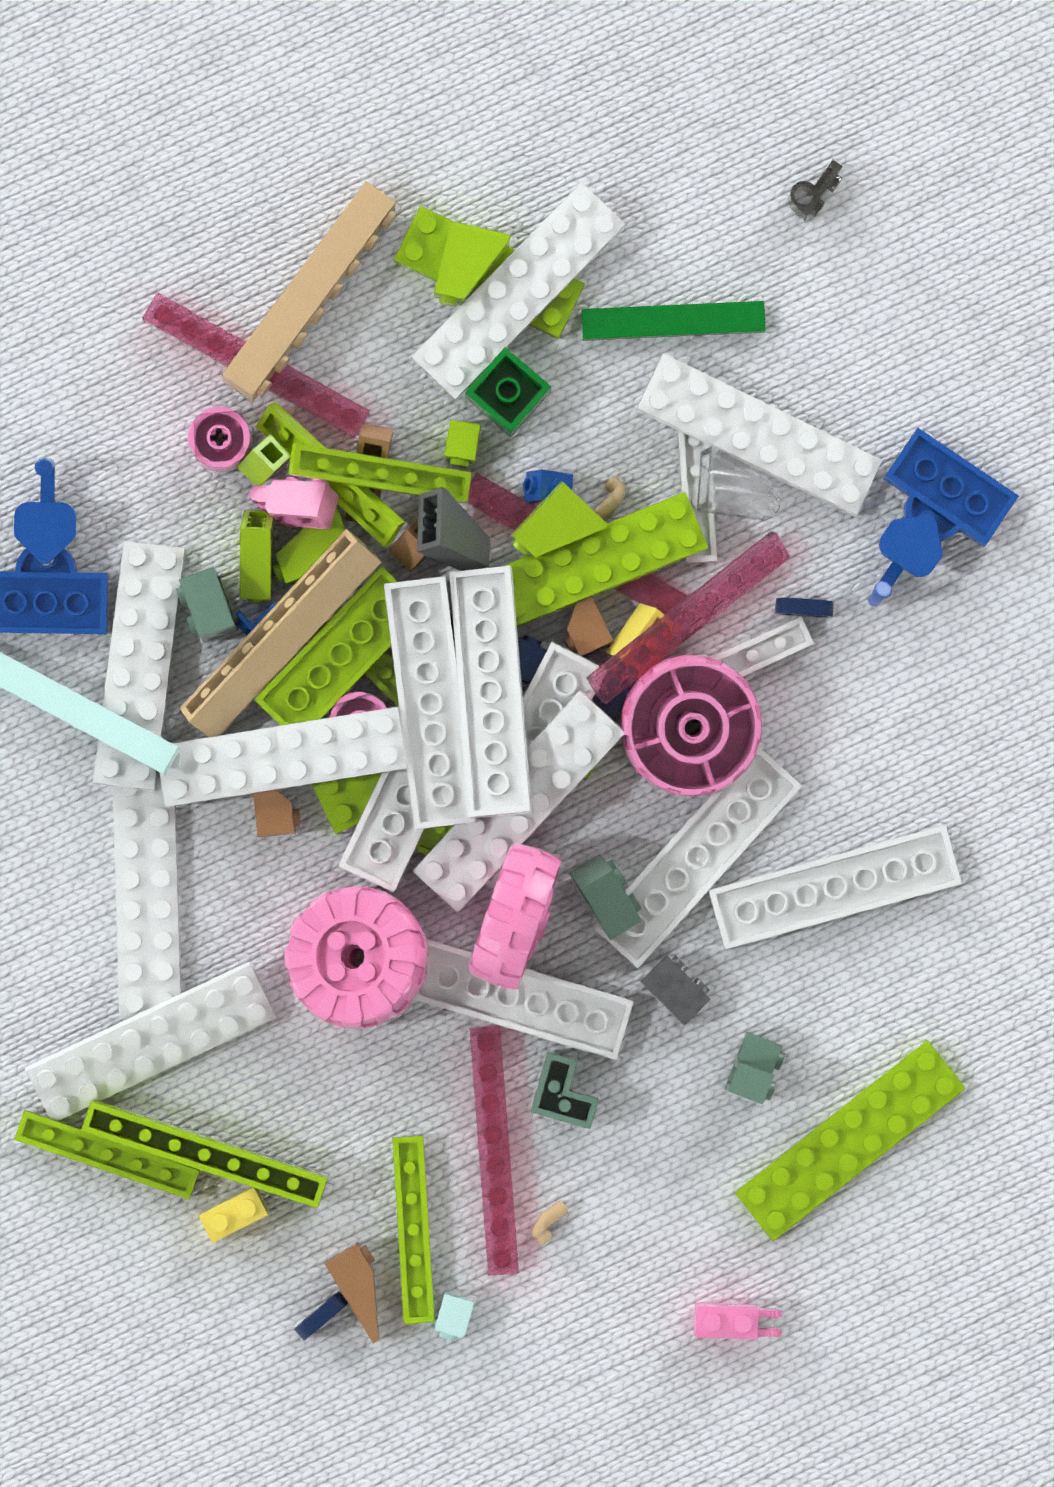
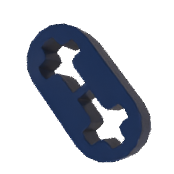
[775,598,834,618]
[294,1291,348,1341]

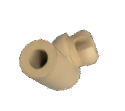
[593,476,626,521]
[531,1201,568,1245]

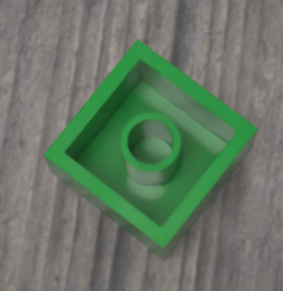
[465,347,551,437]

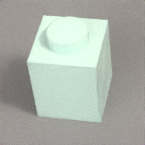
[434,1291,474,1341]

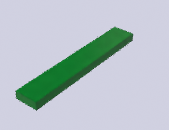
[581,301,766,341]

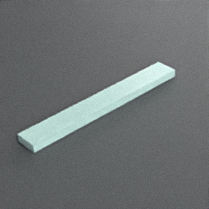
[0,652,180,775]

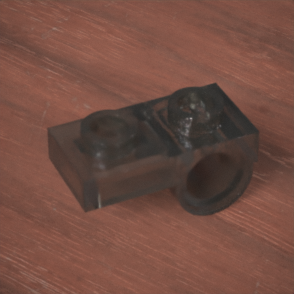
[788,160,843,221]

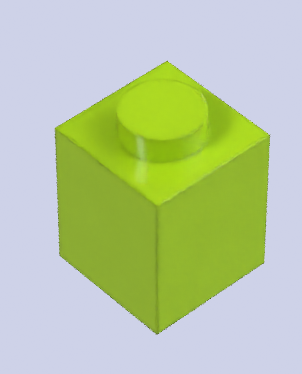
[444,419,481,468]
[237,434,291,486]

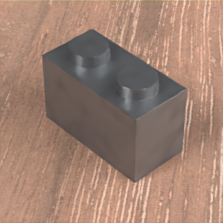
[640,955,711,1025]

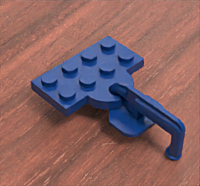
[868,428,1019,607]
[0,458,108,635]

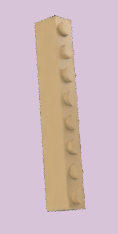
[222,181,397,402]
[180,529,381,737]

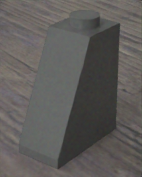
[417,487,490,571]

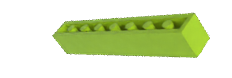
[81,1100,329,1208]

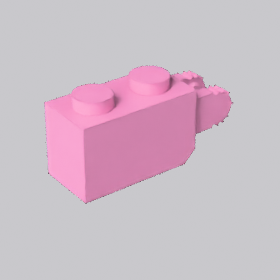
[249,477,339,530]
[694,1303,782,1340]

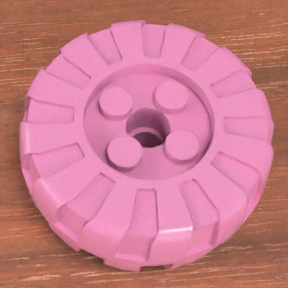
[620,655,762,796]
[469,844,562,989]
[285,886,429,1029]

